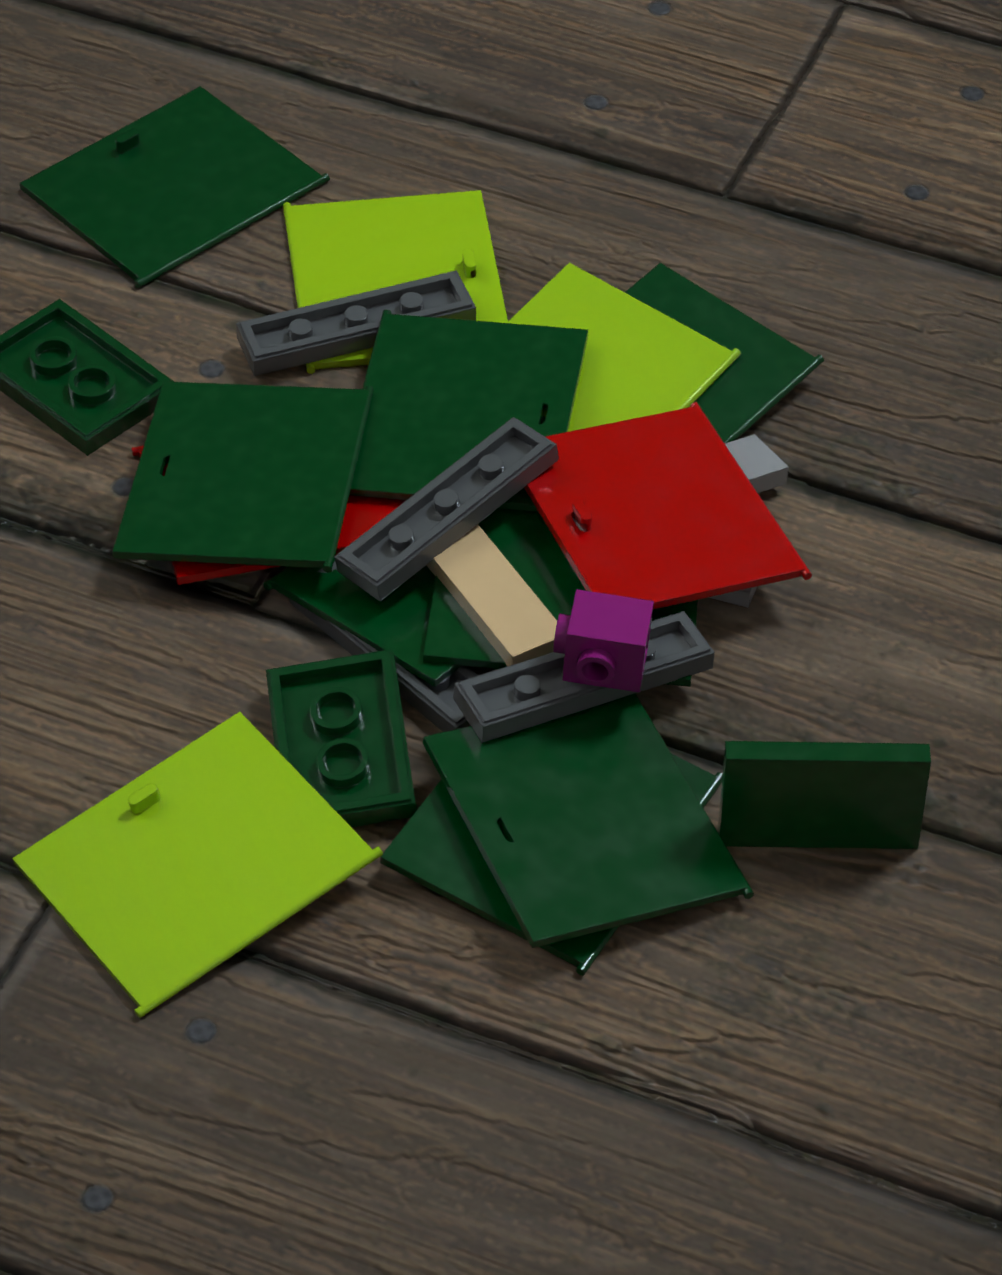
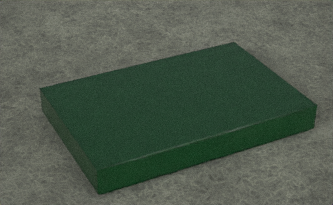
[0,299,174,456]
[266,649,417,827]
[718,741,931,849]

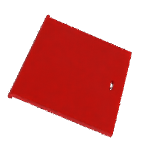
[524,402,812,609]

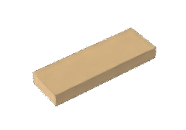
[427,524,557,667]

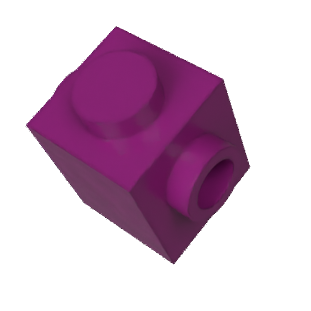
[553,589,654,693]

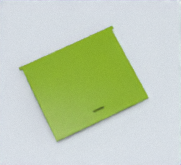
[283,190,508,374]
[507,262,741,432]
[12,712,383,1018]

